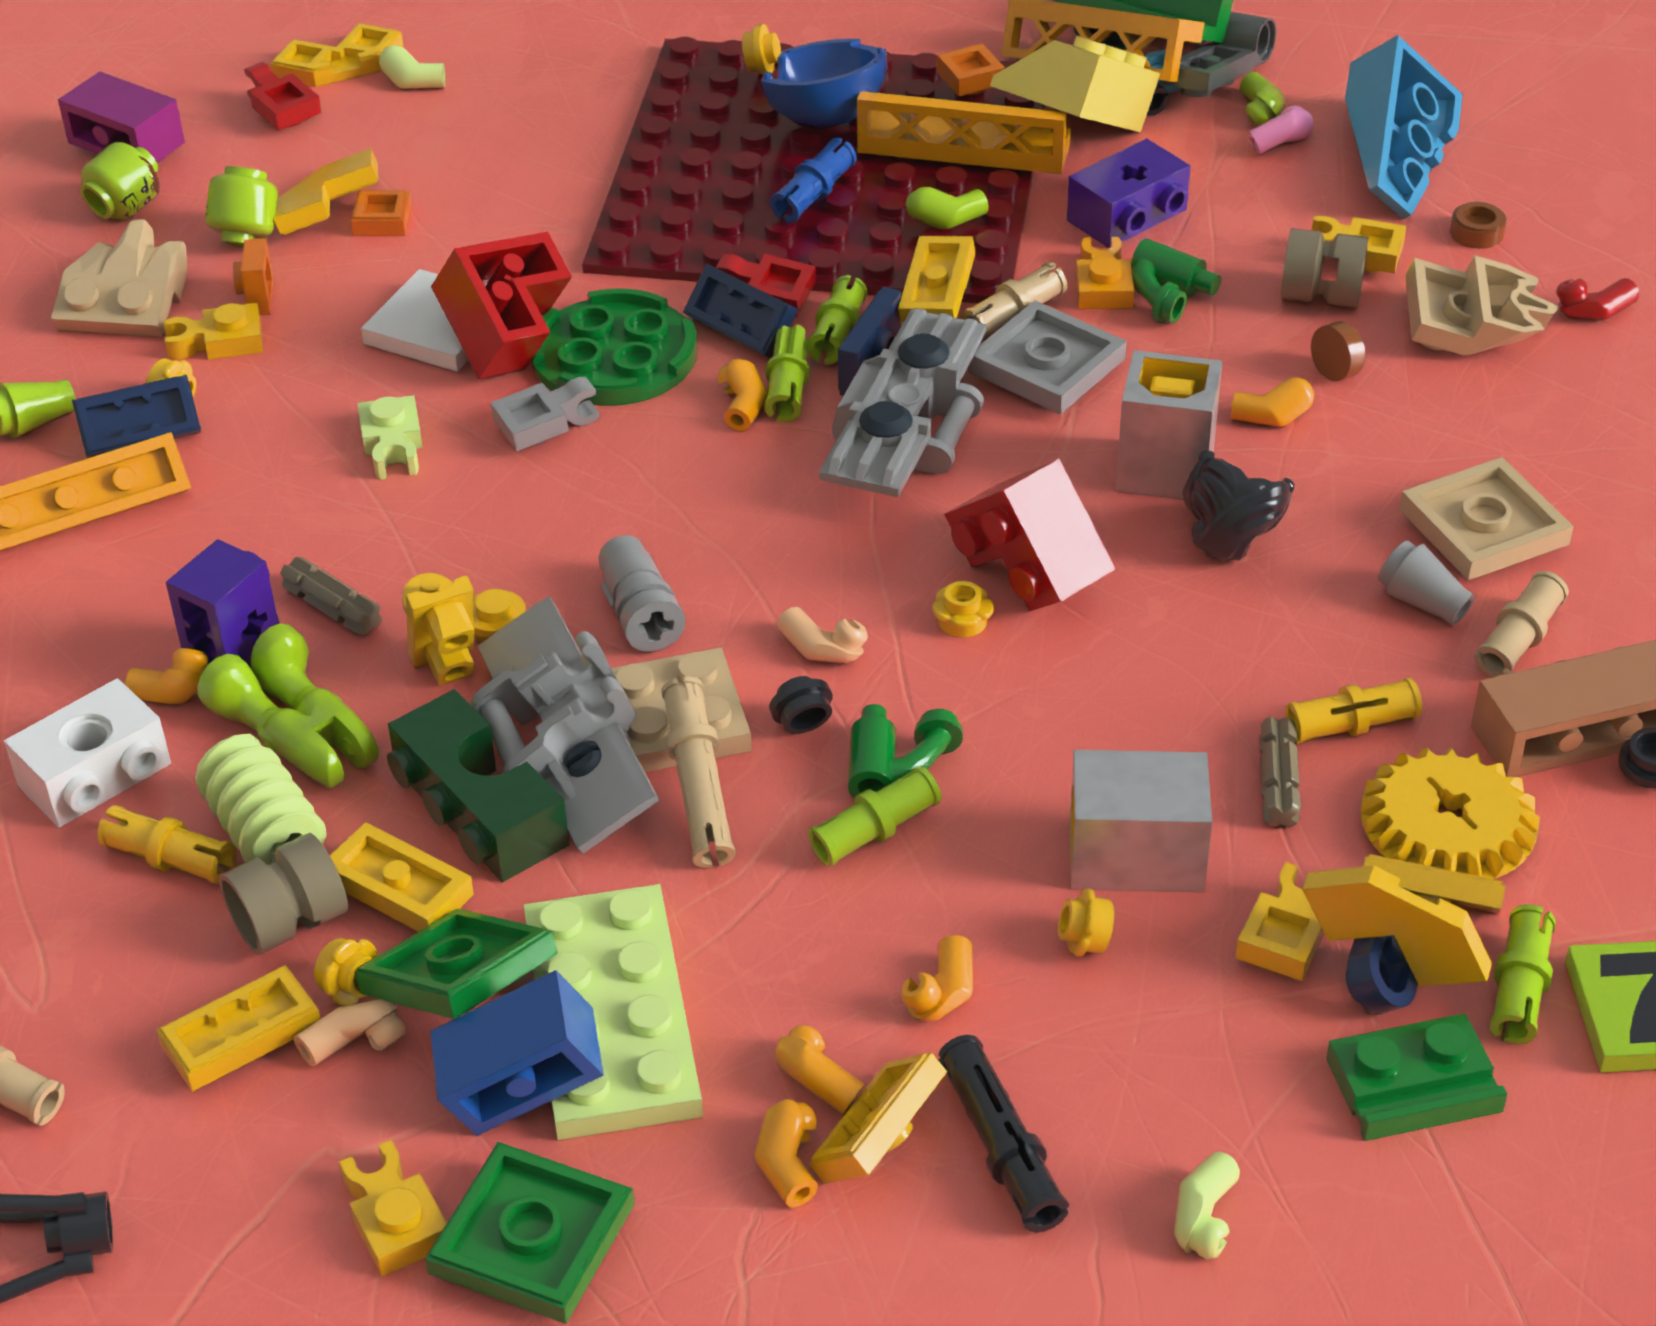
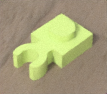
[357,395,423,480]

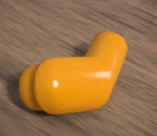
[754,1099,818,1208]

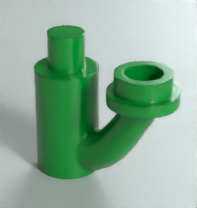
[1131,238,1221,323]
[848,704,963,798]

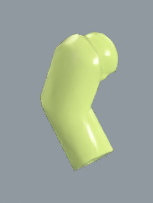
[379,45,446,89]
[1174,1152,1240,1259]

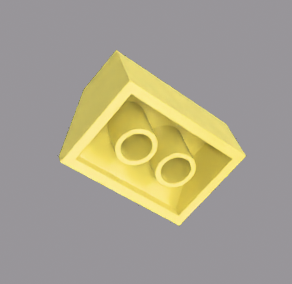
[990,36,1161,132]

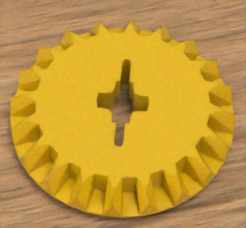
[1360,747,1540,879]

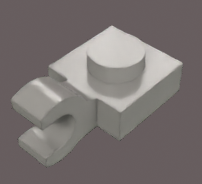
[490,377,600,452]

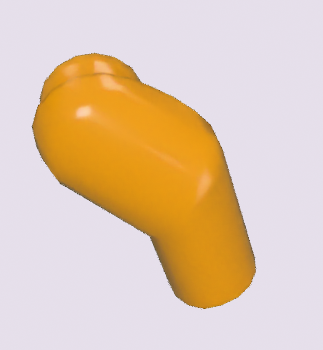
[718,359,768,432]
[1230,377,1314,427]
[125,648,208,704]
[901,935,973,1022]
[775,1025,865,1114]

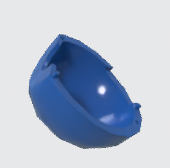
[761,39,887,129]

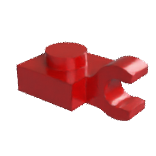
[244,62,321,131]
[716,254,816,317]

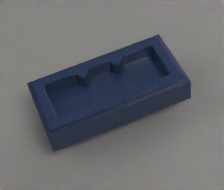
[682,263,799,358]
[838,287,901,395]
[72,374,201,459]

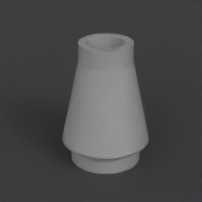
[1378,541,1475,626]

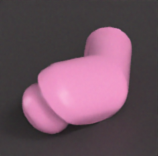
[1248,105,1314,155]

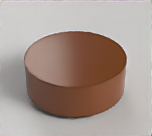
[1450,202,1506,249]
[1311,321,1365,381]

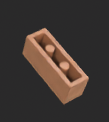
[1471,640,1656,777]

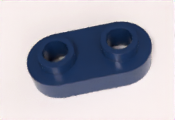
[1346,888,1418,1014]

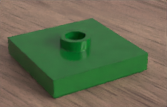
[355,908,558,1020]
[425,1142,635,1324]

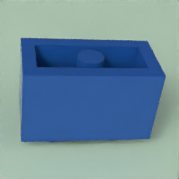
[430,970,604,1136]

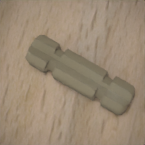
[280,557,382,635]
[1259,717,1301,828]

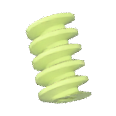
[195,734,327,865]

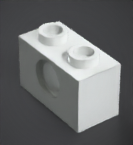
[4,678,171,828]

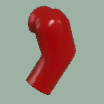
[1556,278,1639,320]

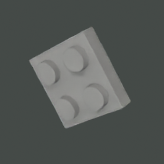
[968,300,1127,415]

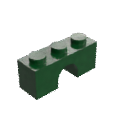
[387,689,569,883]

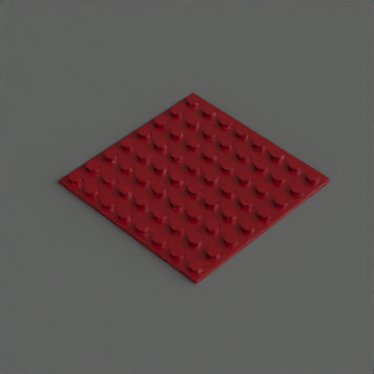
[582,37,1045,303]

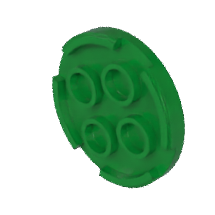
[531,288,697,406]

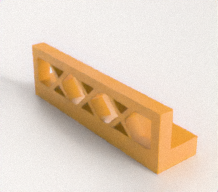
[1001,0,1204,82]
[857,91,1071,174]
[0,432,191,551]

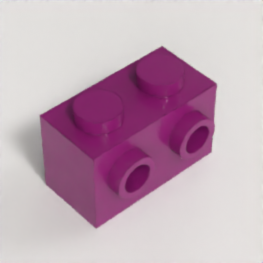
[58,71,185,163]

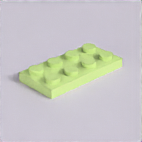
[523,884,703,1141]

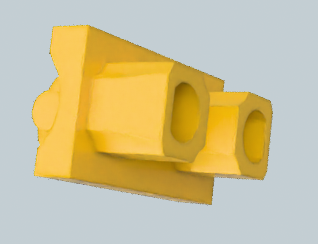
[402,573,475,685]

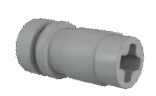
[598,535,686,652]

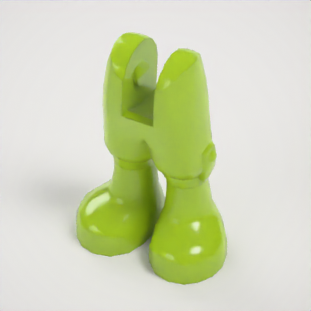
[197,623,380,789]

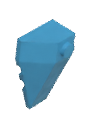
[1345,35,1463,219]

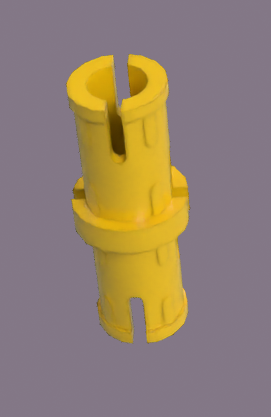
[1285,677,1422,744]
[97,805,236,884]

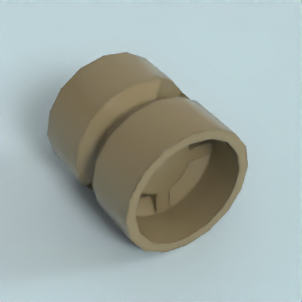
[1281,228,1368,309]
[219,833,348,955]

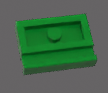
[1326,1013,1507,1141]

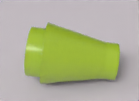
[0,379,76,439]

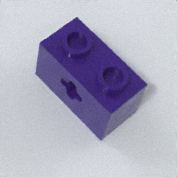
[1067,138,1190,248]
[165,539,279,670]

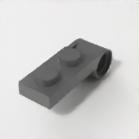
[1163,11,1276,97]

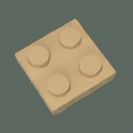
[1399,457,1574,581]
[611,647,752,772]

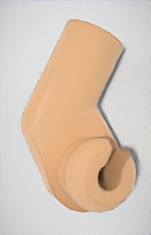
[777,607,868,664]
[294,999,406,1067]

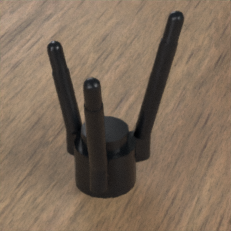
[0,1191,113,1303]

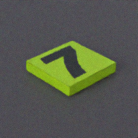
[1565,941,1656,1073]

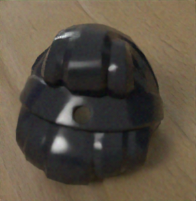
[1182,450,1294,562]

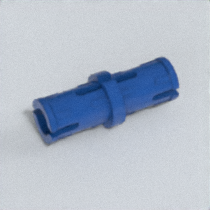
[770,138,857,223]

